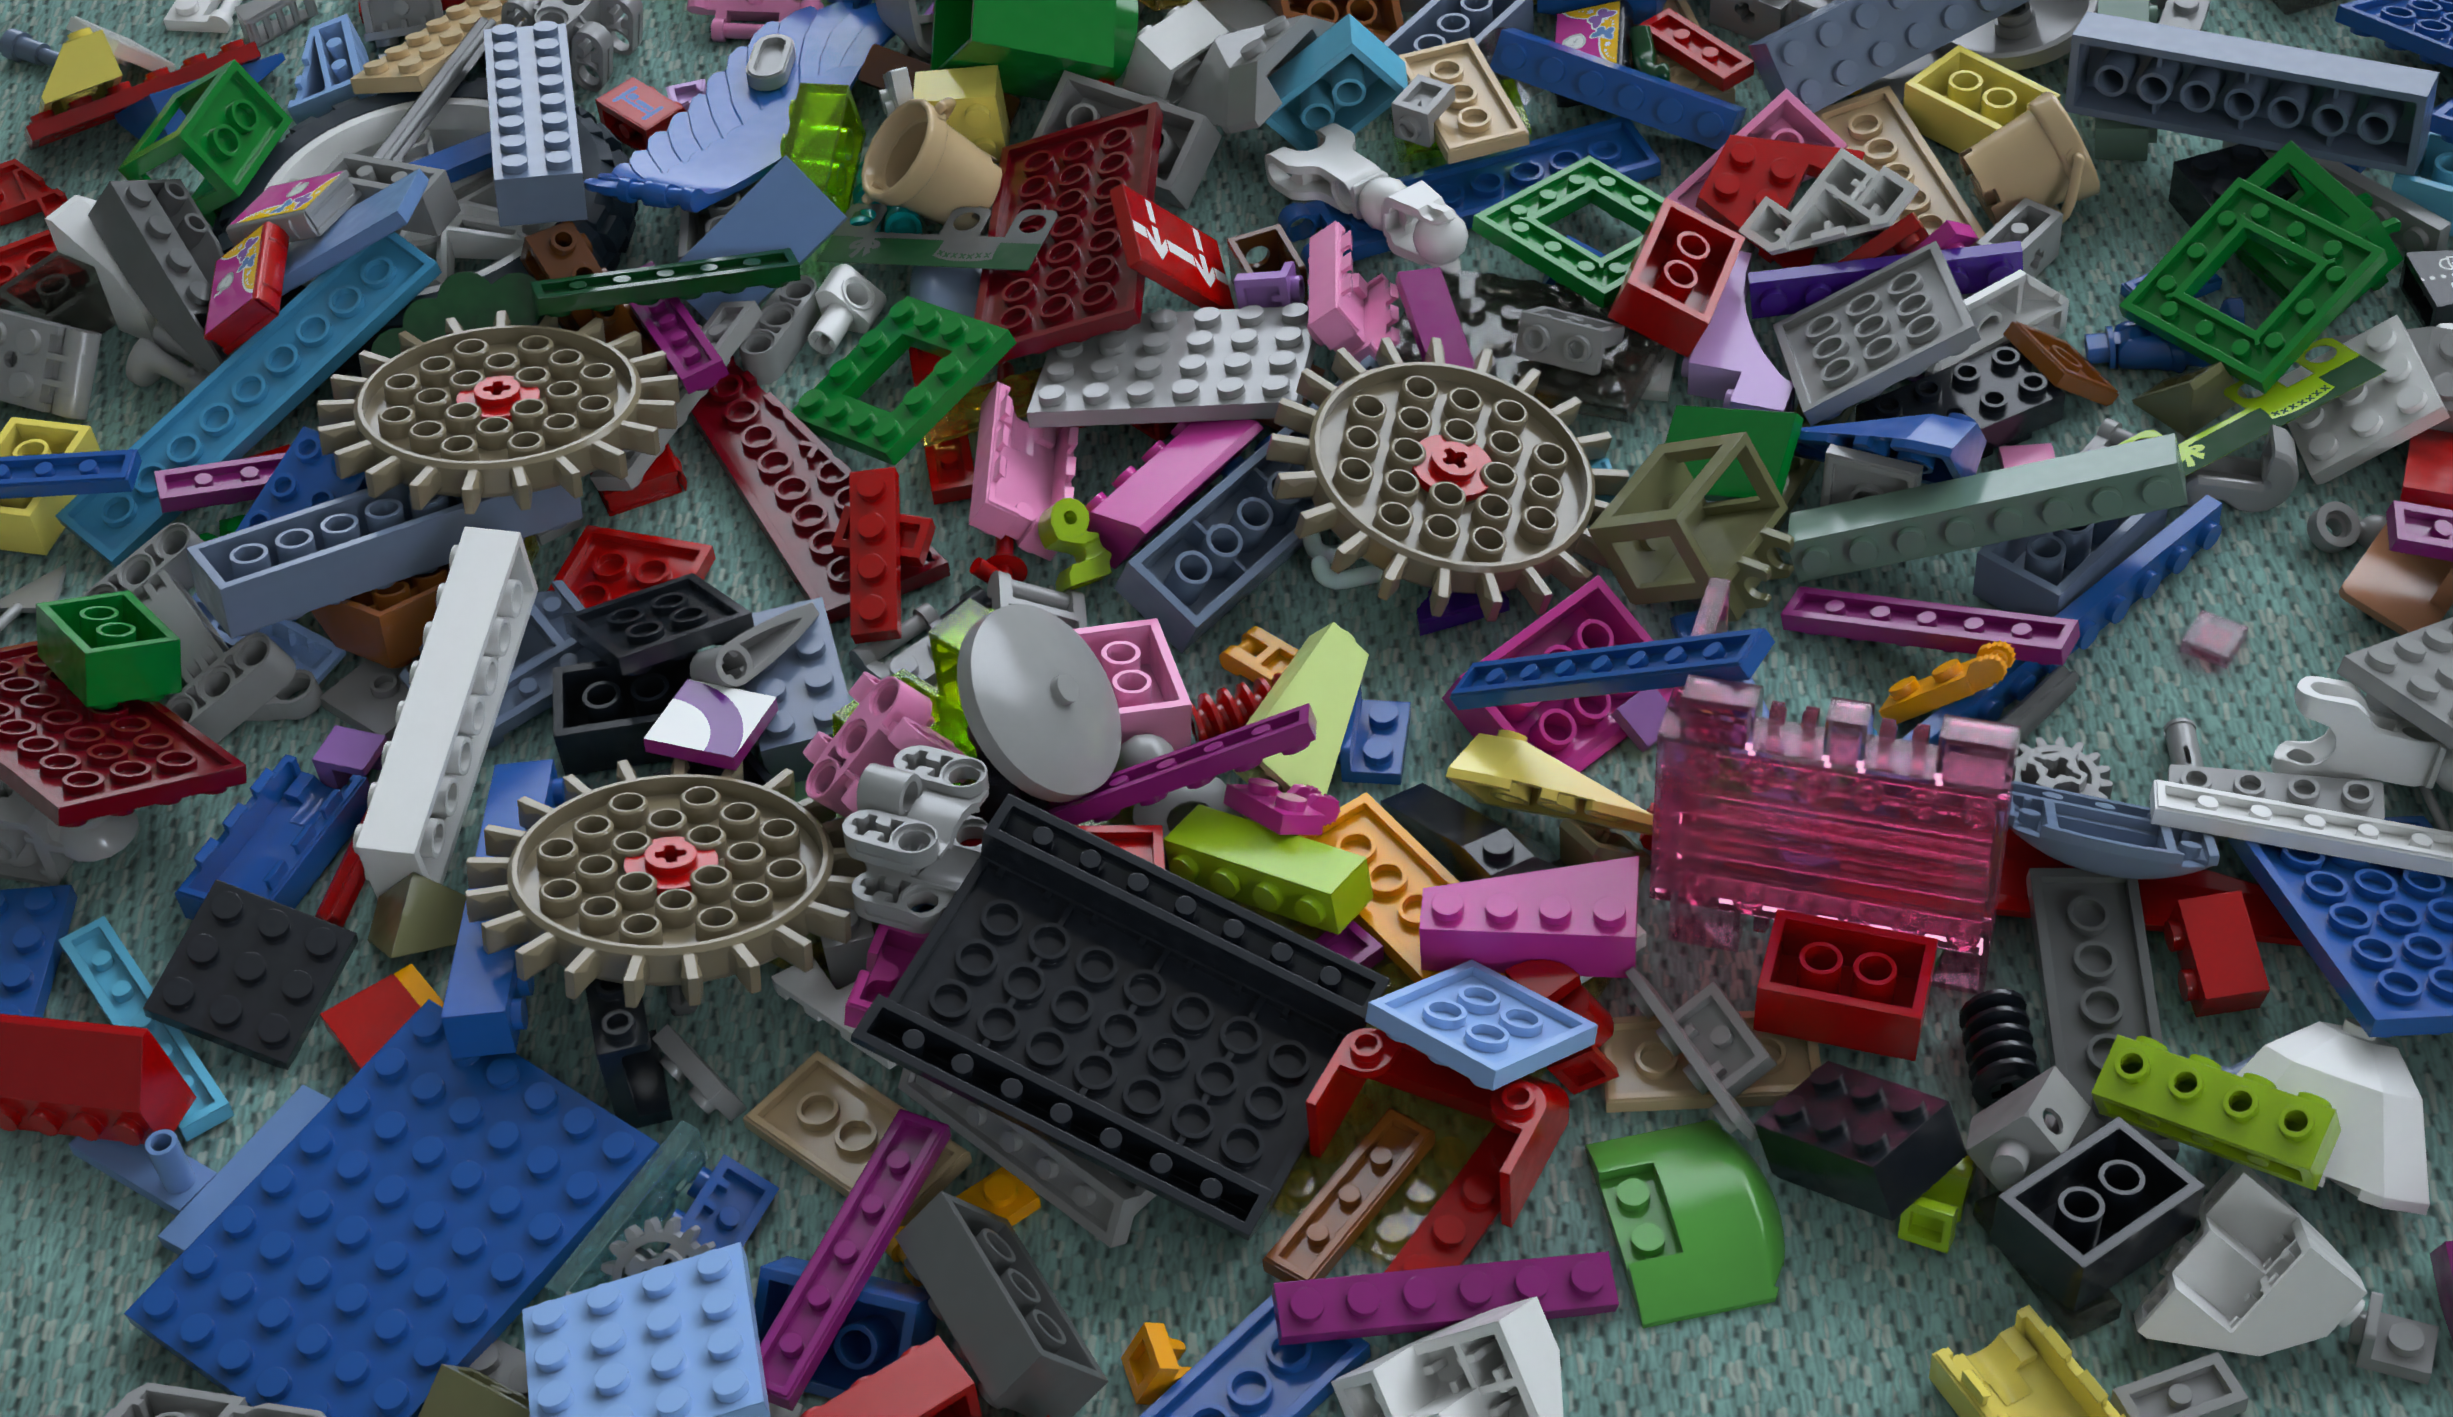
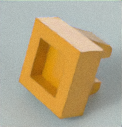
[1121,1322,1192,1405]

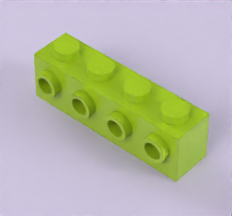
[1163,804,1374,935]
[2091,1034,2341,1191]

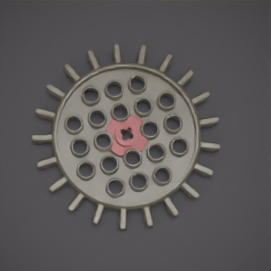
[317,310,680,514]
[1266,337,1629,622]
[465,758,866,1008]

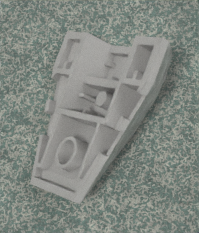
[1178,15,1336,134]

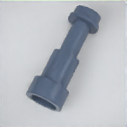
[0,28,59,67]

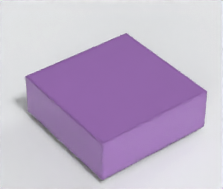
[1611,689,1683,752]

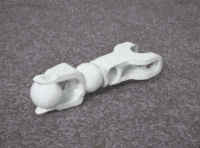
[1264,123,1469,274]
[2270,676,2453,794]

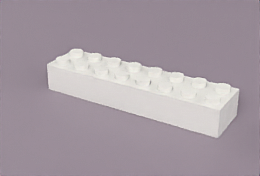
[353,526,538,900]

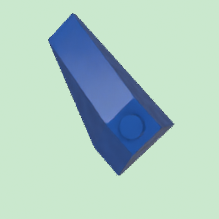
[1793,413,1987,484]

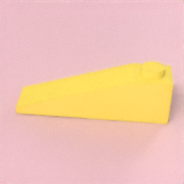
[1446,730,1670,838]

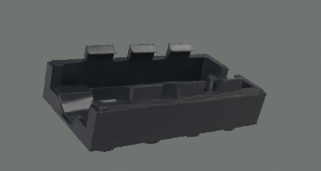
[1855,342,2065,459]

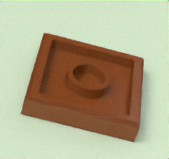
[2003,321,2119,406]

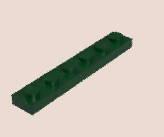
[530,248,801,317]

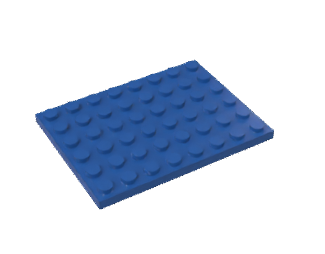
[124,999,664,1417]

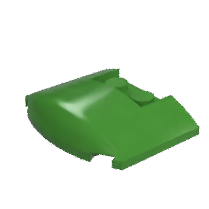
[1585,1119,1785,1328]

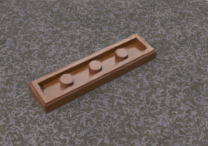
[1262,1108,1436,1282]

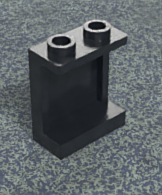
[585,978,673,1129]

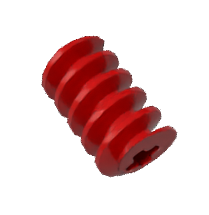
[1190,672,1281,743]

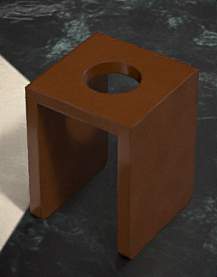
[1227,224,1309,305]

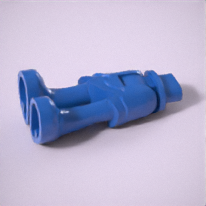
[2084,297,2245,373]

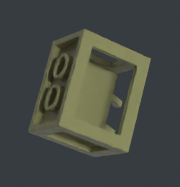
[1588,432,1794,622]

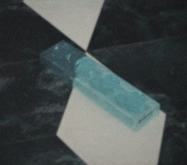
[545,1120,709,1300]

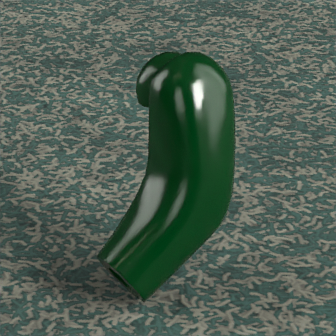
[1630,25,1671,82]

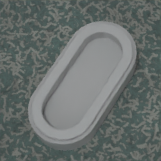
[746,34,796,91]

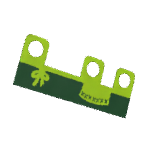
[2118,338,2387,476]

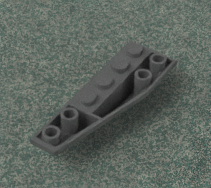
[88,179,250,374]

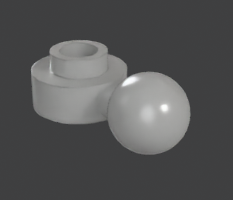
[2307,501,2387,553]

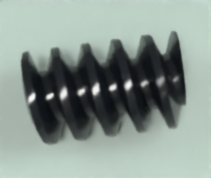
[1959,989,2040,1109]

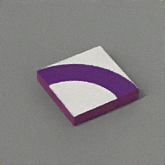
[644,679,778,771]

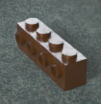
[520,221,656,355]

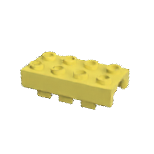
[1929,1305,2126,1417]

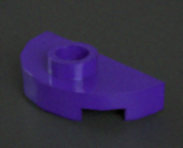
[1416,589,1510,636]

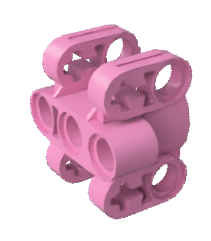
[802,671,966,818]

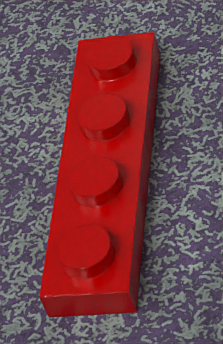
[849,466,902,644]
[1385,1124,1519,1272]

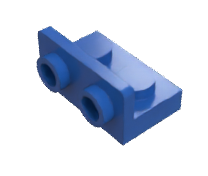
[1336,683,1411,785]
[662,1154,779,1253]

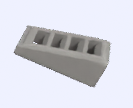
[234,0,319,48]

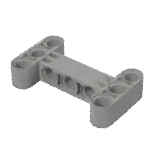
[84,522,296,744]

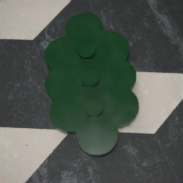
[371,271,544,358]

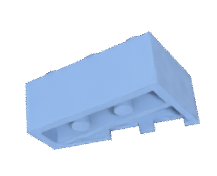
[287,14,377,125]

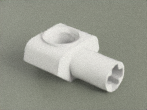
[808,264,887,355]

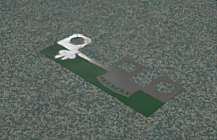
[817,203,1058,271]

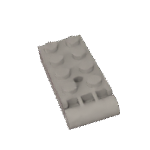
[0,308,102,420]

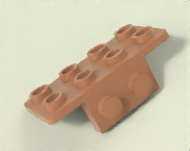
[2339,523,2453,635]

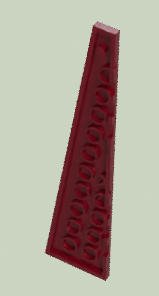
[634,315,951,624]

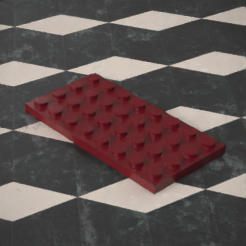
[974,102,1163,366]
[0,641,247,827]

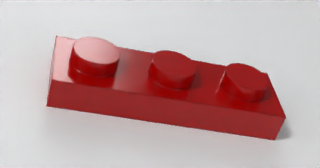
[1638,8,1754,92]

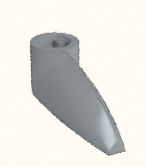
[690,602,819,688]

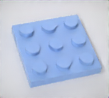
[1365,960,1598,1091]

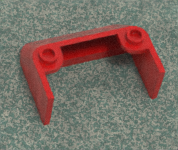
[1306,1028,1569,1228]

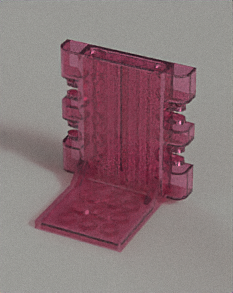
[1649,577,2021,994]

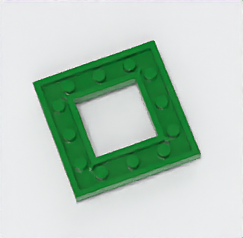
[1472,155,1665,309]
[2119,177,2388,394]
[791,296,1017,466]

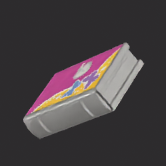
[226,170,362,247]

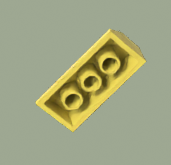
[38,27,123,115]

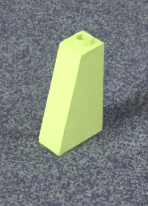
[1233,622,1369,795]

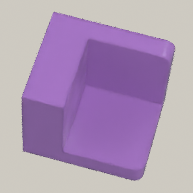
[312,725,388,789]

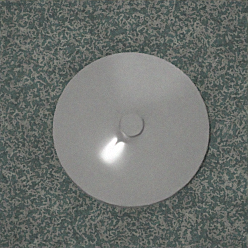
[1937,0,2098,71]
[957,604,1122,802]

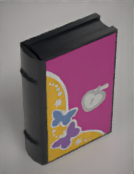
[1552,0,1635,108]

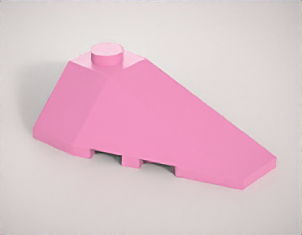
[1667,88,1848,222]

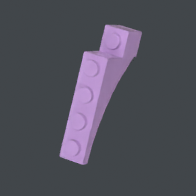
[1681,251,1795,412]

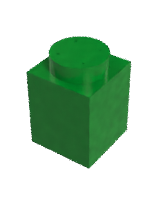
[930,0,1139,101]

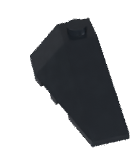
[1380,783,1567,883]

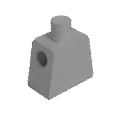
[1966,1065,2091,1192]

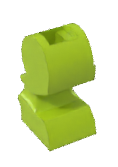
[1038,498,1112,593]
[1898,1155,1977,1254]

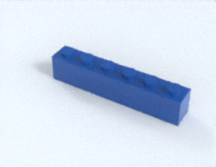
[1490,28,1747,150]

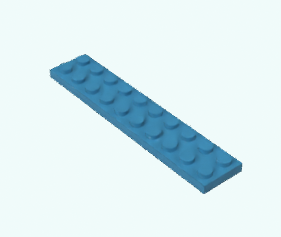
[55,231,442,568]

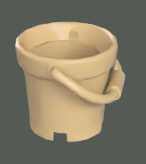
[1958,92,2100,225]
[861,97,1002,230]

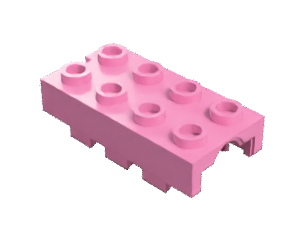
[1307,221,1400,363]
[969,382,1079,561]

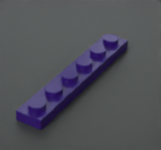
[1748,241,2023,319]

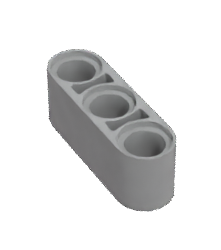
[739,275,822,385]

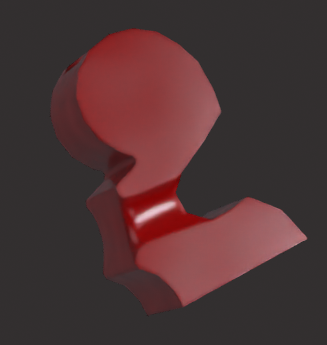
[1547,985,1620,1095]

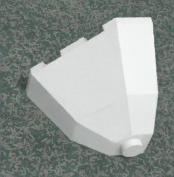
[1739,147,1919,255]
[45,195,159,342]
[2236,1018,2430,1215]
[2134,1162,2367,1356]
[1331,1296,1564,1417]

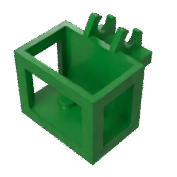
[118,59,293,227]
[2234,140,2404,321]

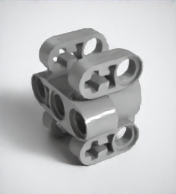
[501,0,643,92]
[842,745,989,934]

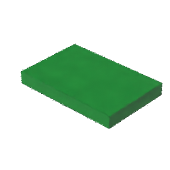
[1665,405,1804,501]

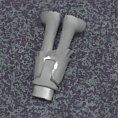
[125,323,210,396]

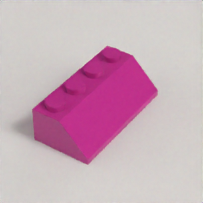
[1085,419,1264,569]

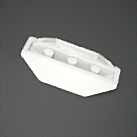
[1925,269,2069,377]

